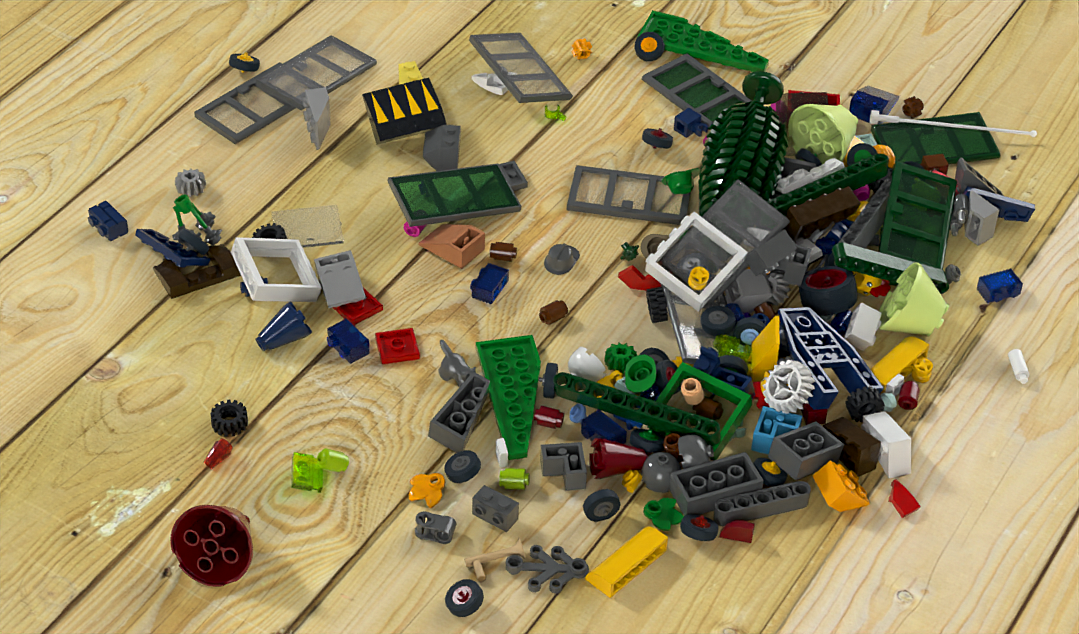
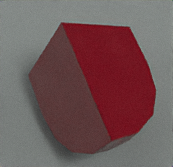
[719,520,755,543]

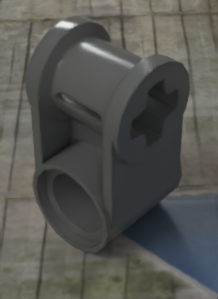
[415,511,457,544]

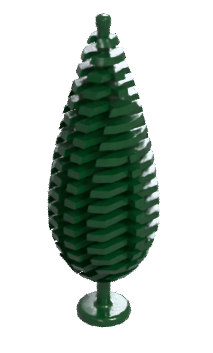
[698,71,788,274]

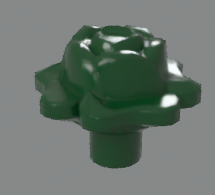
[620,242,639,261]

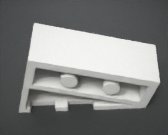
[861,411,911,479]

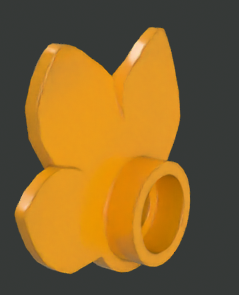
[409,473,445,508]

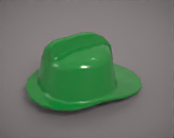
[662,168,701,195]
[625,355,656,393]

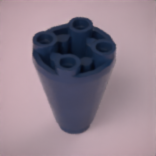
[255,301,312,351]

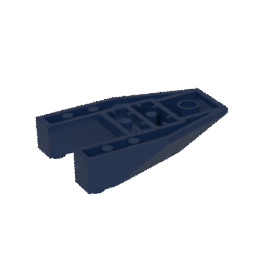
[778,307,884,410]

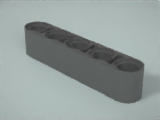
[713,481,811,526]

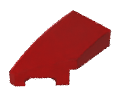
[888,479,921,518]

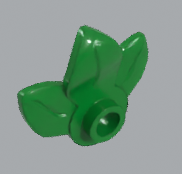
[643,498,684,531]

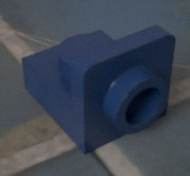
[693,346,721,376]

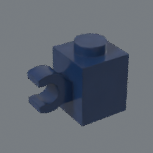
[674,108,708,138]

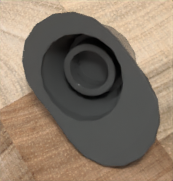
[544,243,580,275]

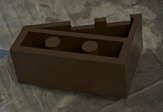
[823,417,881,477]

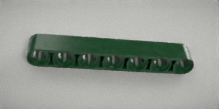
[832,242,949,294]

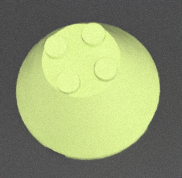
[788,104,858,164]
[879,262,949,336]

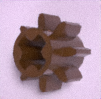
[902,96,924,119]

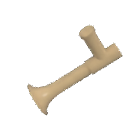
[464,538,525,582]

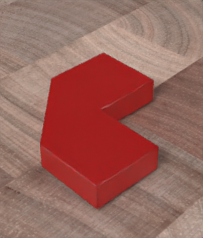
[618,265,661,291]

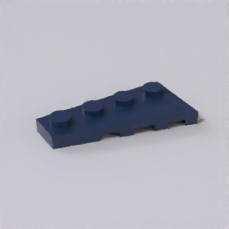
[963,186,1035,222]
[135,229,210,268]

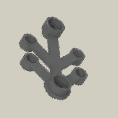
[506,545,589,594]

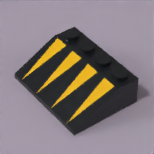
[362,77,447,145]

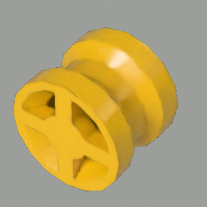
[688,266,709,291]
[912,358,933,383]

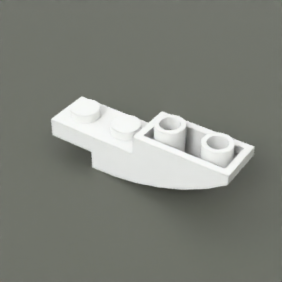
[776,158,845,194]

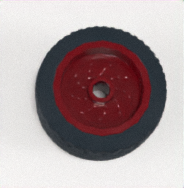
[799,266,858,316]

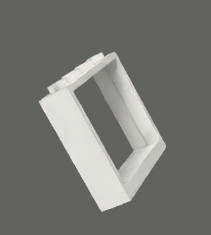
[645,212,748,312]
[231,237,322,302]

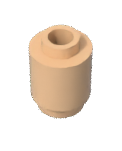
[681,378,704,405]

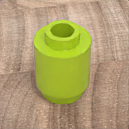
[317,448,349,472]
[499,468,530,490]

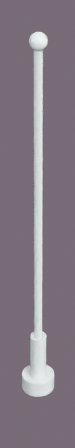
[870,110,1037,137]

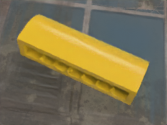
[870,336,930,395]
[585,526,668,598]

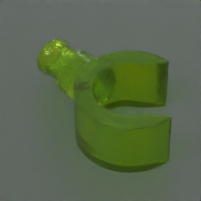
[544,105,566,121]

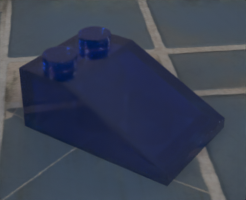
[849,86,899,125]

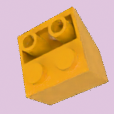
[813,460,870,512]

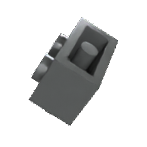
[472,485,519,532]

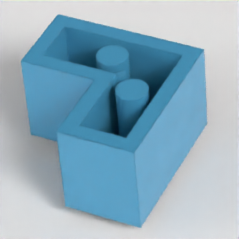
[751,406,802,454]

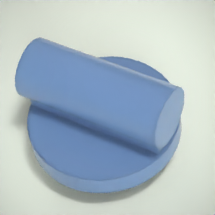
[570,404,588,426]

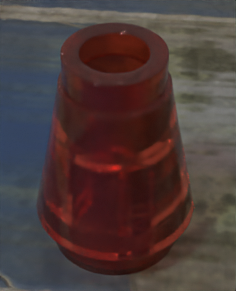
[204,438,233,469]

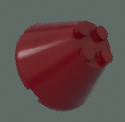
[170,505,253,587]

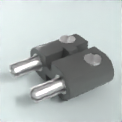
[950,194,969,236]

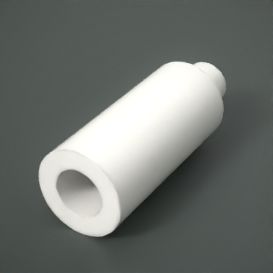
[1008,349,1030,384]

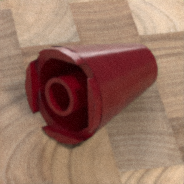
[589,438,648,479]

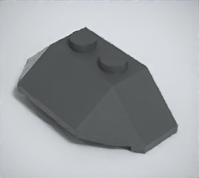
[423,125,461,171]
[955,158,1004,196]

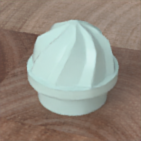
[881,393,897,412]

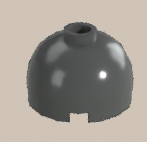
[678,435,714,469]
[641,452,682,493]

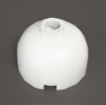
[568,347,607,382]

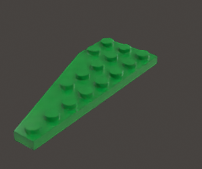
[636,10,769,72]
[475,335,541,460]

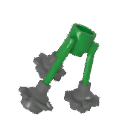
[172,194,222,246]

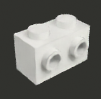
[844,303,881,351]

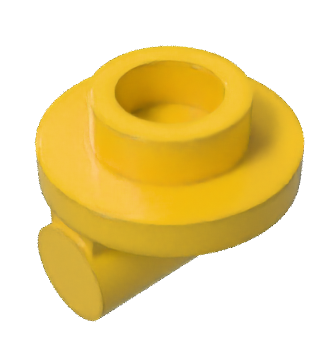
[622,470,642,493]

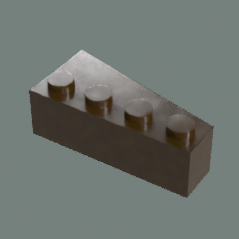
[782,186,861,244]

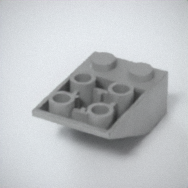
[303,87,330,150]
[314,250,366,308]

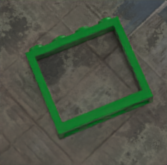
[647,362,753,461]

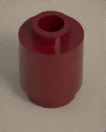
[898,381,920,410]
[534,405,565,429]

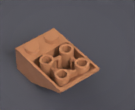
[418,224,485,269]

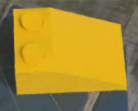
[747,316,780,382]

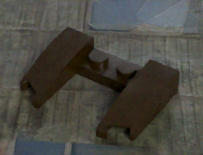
[153,244,241,299]

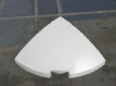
[471,73,516,95]

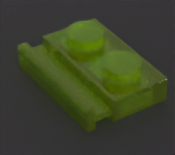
[291,452,323,493]

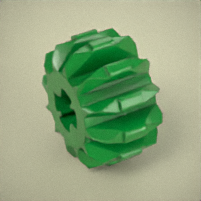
[604,342,638,374]

